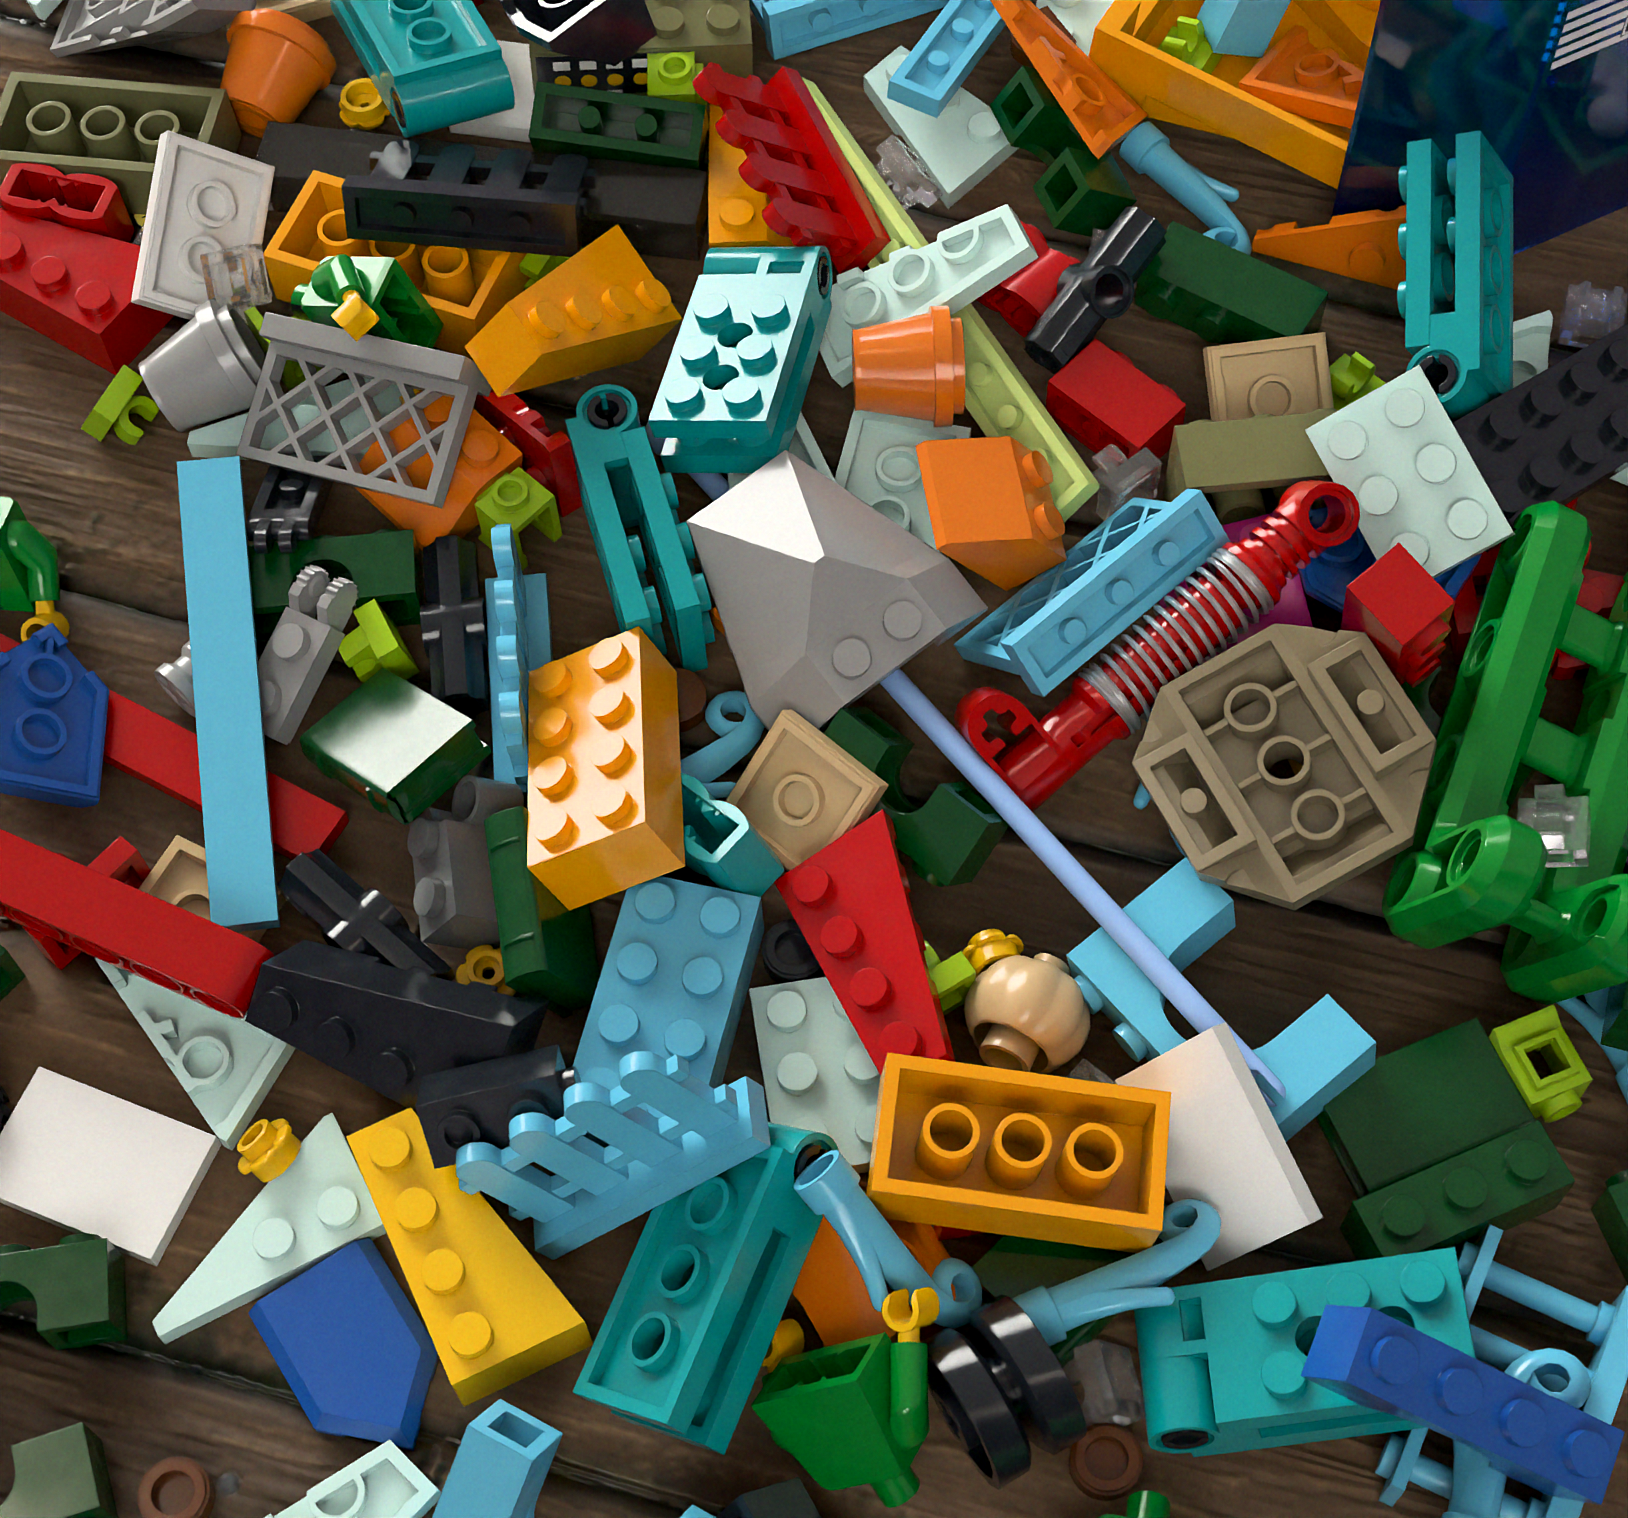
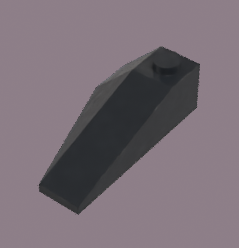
[498,0,657,66]

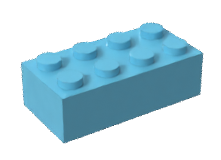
[572,876,764,1148]

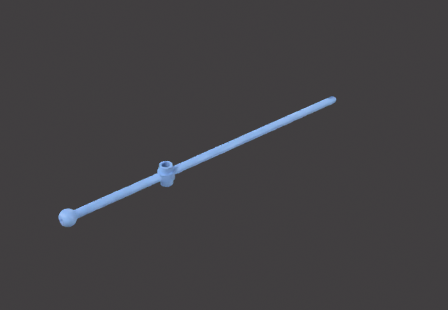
[645,422,1286,1107]

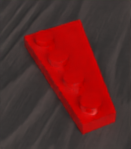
[774,809,956,1076]

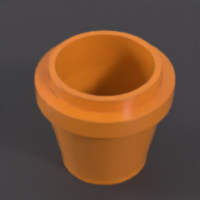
[220,8,337,140]
[852,306,965,427]

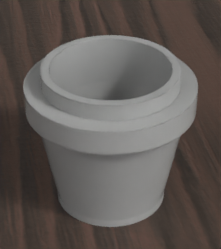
[139,299,266,432]

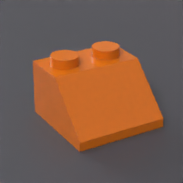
[353,390,523,551]
[915,436,1067,592]
[792,1214,959,1347]

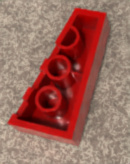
[0,208,175,375]

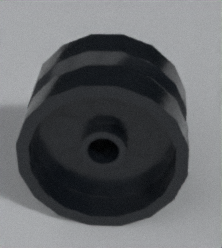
[920,1294,1087,1490]

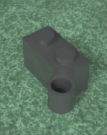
[407,775,524,950]

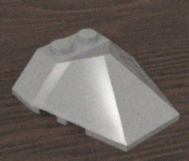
[50,0,257,58]
[686,450,988,733]

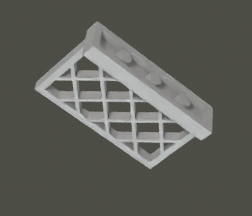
[236,312,491,509]

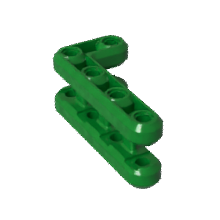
[1382,500,1628,1005]

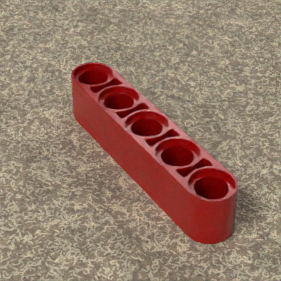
[0,829,275,1019]

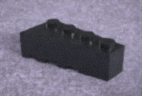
[245,940,550,1112]

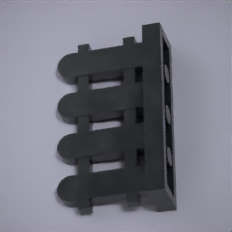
[342,140,598,257]

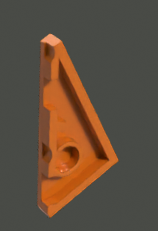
[990,0,1148,159]
[1239,24,1422,142]
[1252,205,1406,290]

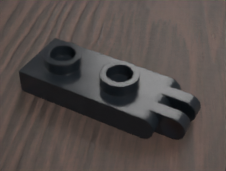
[246,455,334,554]

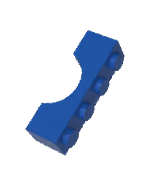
[1301,1305,1624,1505]

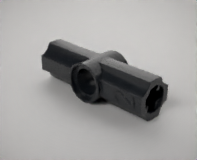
[1023,206,1167,374]
[420,535,489,720]
[277,848,455,981]

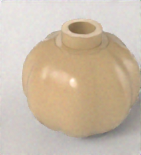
[964,953,1090,1074]

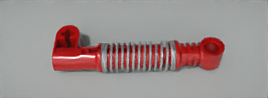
[954,480,1360,812]

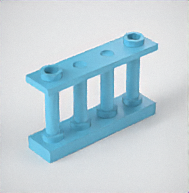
[1375,1225,1628,1518]

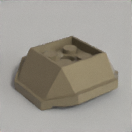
[1132,623,1436,911]

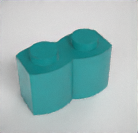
[681,773,784,897]

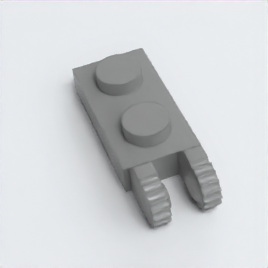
[258,565,359,745]

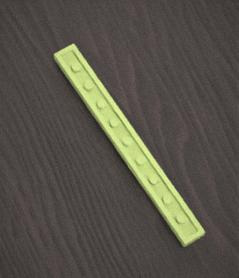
[801,77,1101,523]

